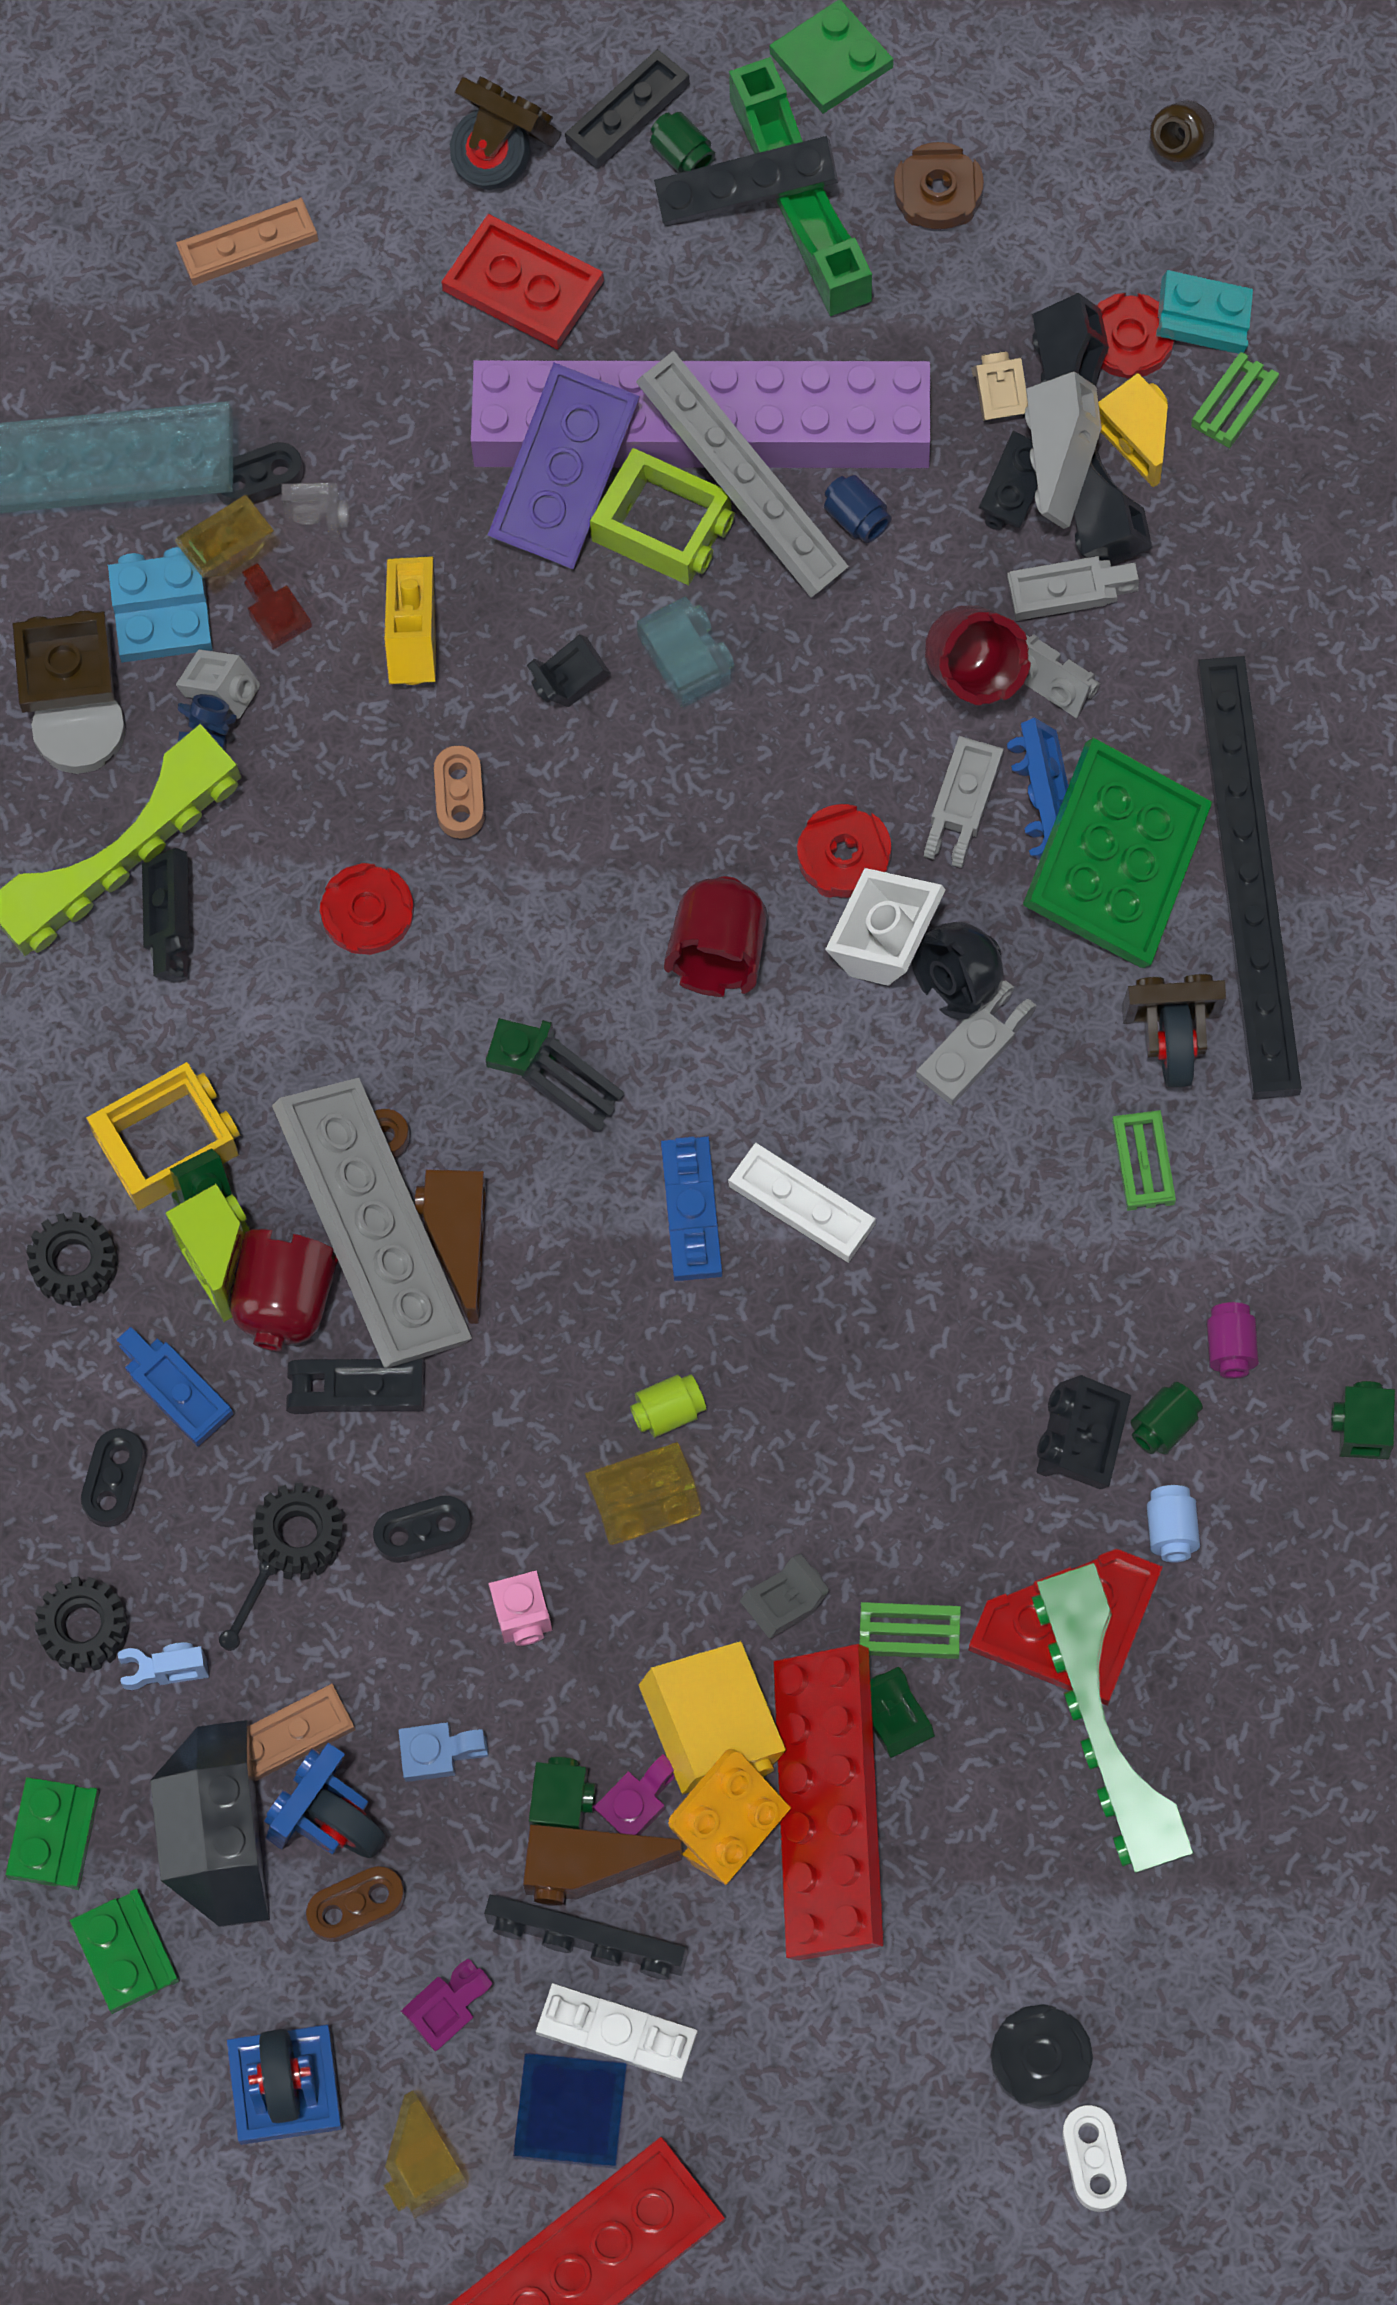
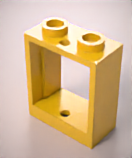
[86,1062,240,1211]

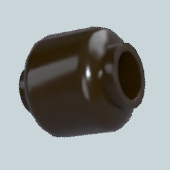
[1150,100,1215,163]

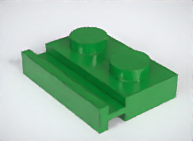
[5,1777,100,1890]
[69,1888,179,2014]

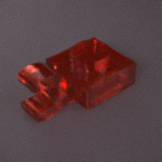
[242,563,312,650]

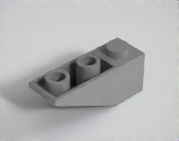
[1025,371,1102,529]

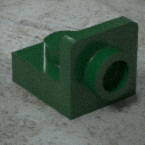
[485,1018,560,1076]

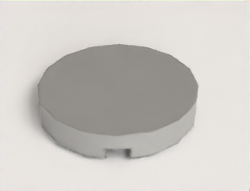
[31,699,126,774]

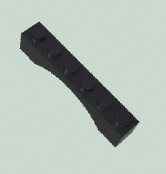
[1032,293,1153,566]

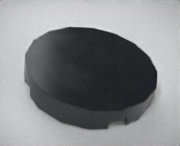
[990,2004,1093,2109]

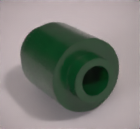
[650,112,715,173]
[1131,1382,1203,1454]

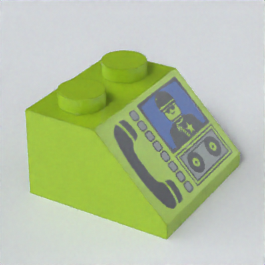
[165,1184,250,1322]

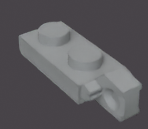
[1007,556,1139,621]

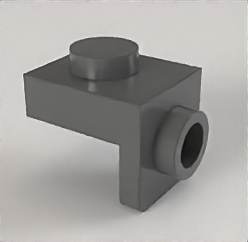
[740,1554,828,1639]

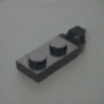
[142,848,189,983]

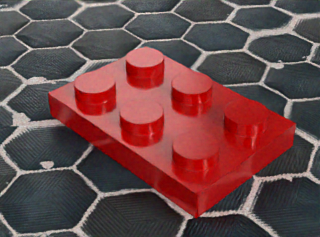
[441,214,604,350]

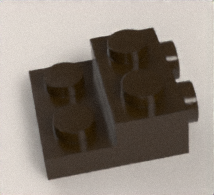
[12,611,114,713]

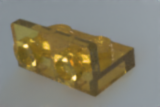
[585,1442,702,1545]

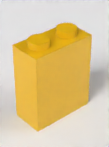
[638,1641,786,1795]

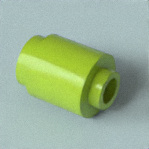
[630,1374,706,1438]

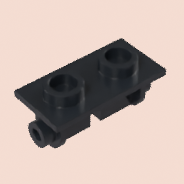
[978,431,1038,530]

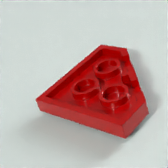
[968,1548,1163,1706]

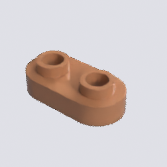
[434,746,485,839]

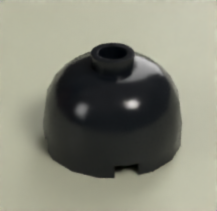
[911,922,1004,1020]

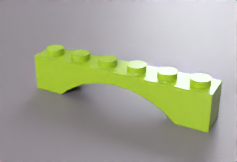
[0,724,241,956]

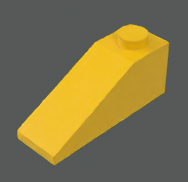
[384,557,436,685]

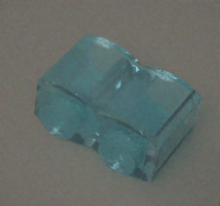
[637,596,734,708]

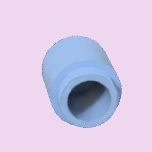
[1147,1485,1200,1562]

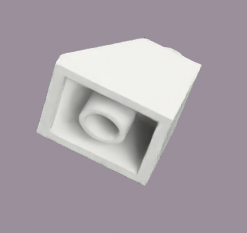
[825,868,946,985]

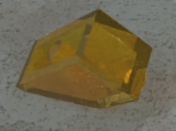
[175,495,274,577]
[383,2090,468,2219]

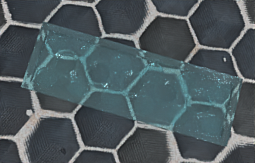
[0,401,233,513]

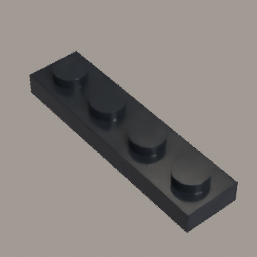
[654,135,839,226]
[484,1894,687,1980]

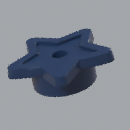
[178,694,237,735]

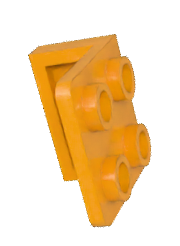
[668,1749,790,1885]

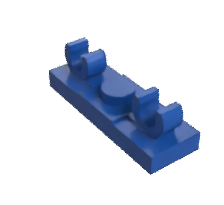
[1007,718,1069,860]
[661,1136,722,1281]

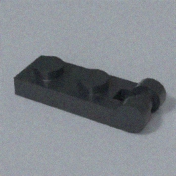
[286,1359,424,1414]

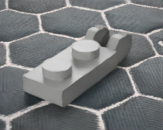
[924,736,1004,868]
[916,980,1037,1106]

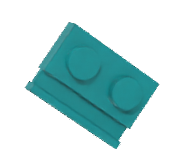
[1156,270,1253,354]

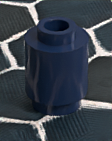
[824,475,892,543]

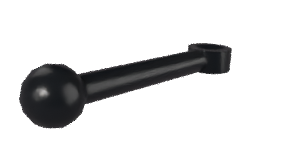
[219,1561,274,1651]

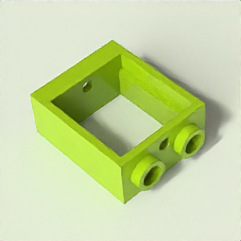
[590,448,735,586]

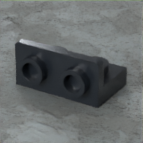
[1036,1375,1131,1489]

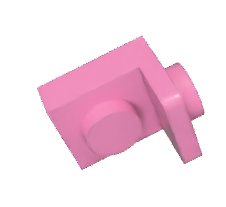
[489,1571,552,1646]

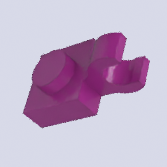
[594,1754,675,1835]
[401,1958,492,2052]

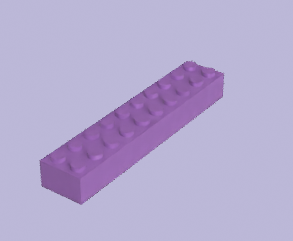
[471,360,930,468]

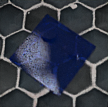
[513,2053,627,2169]

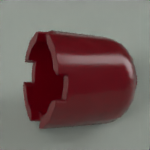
[925,605,1031,705]
[664,876,767,997]
[231,1229,338,1351]

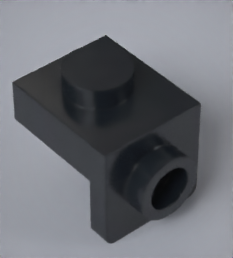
[527,634,611,707]

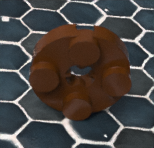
[894,142,984,229]

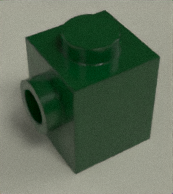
[1331,1381,1395,1460]
[529,1757,596,1830]

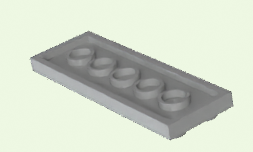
[272,1078,472,1369]

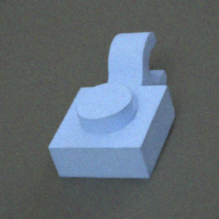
[117,1642,209,1690]

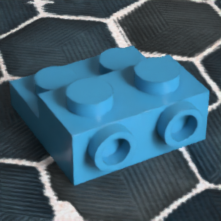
[108,547,213,663]

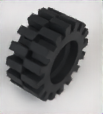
[26,1212,118,1306]
[253,1483,342,1580]
[35,1576,129,1673]

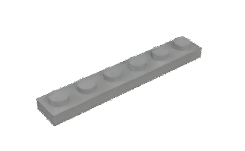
[636,350,849,597]

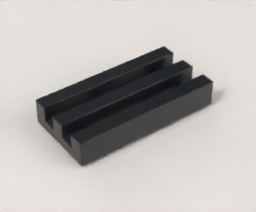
[522,1037,624,1132]

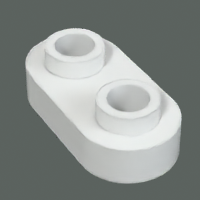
[1062,2105,1127,2212]

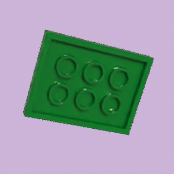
[1023,737,1212,969]

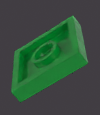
[769,0,893,114]

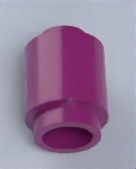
[1207,1302,1259,1378]

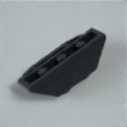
[150,1720,270,1927]

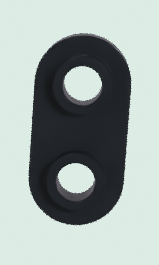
[213,442,303,507]
[81,1428,145,1527]
[373,1495,471,1563]

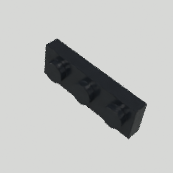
[565,49,690,169]

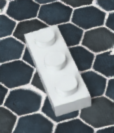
[728,1143,876,1263]

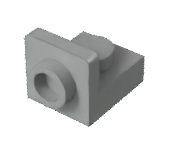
[176,649,260,719]

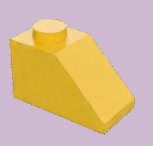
[1098,373,1168,487]

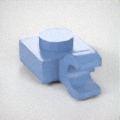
[398,1722,489,1782]

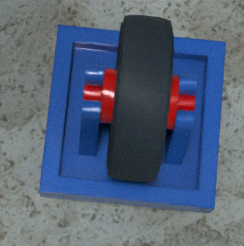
[264,1743,386,1858]
[227,2025,342,2145]

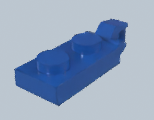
[116,1327,234,1447]

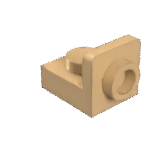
[971,352,1028,421]

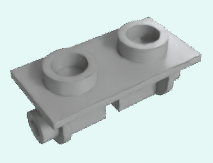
[1024,634,1100,718]

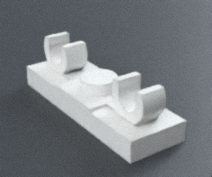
[536,1983,698,2082]

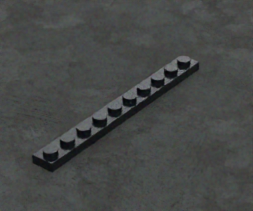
[1197,656,1302,1099]

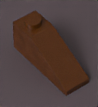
[415,1170,486,1324]
[523,1825,683,1906]

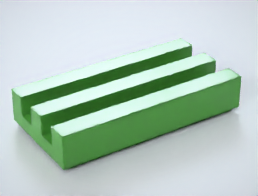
[1191,352,1279,449]
[1112,1110,1176,1211]
[860,1602,961,1659]

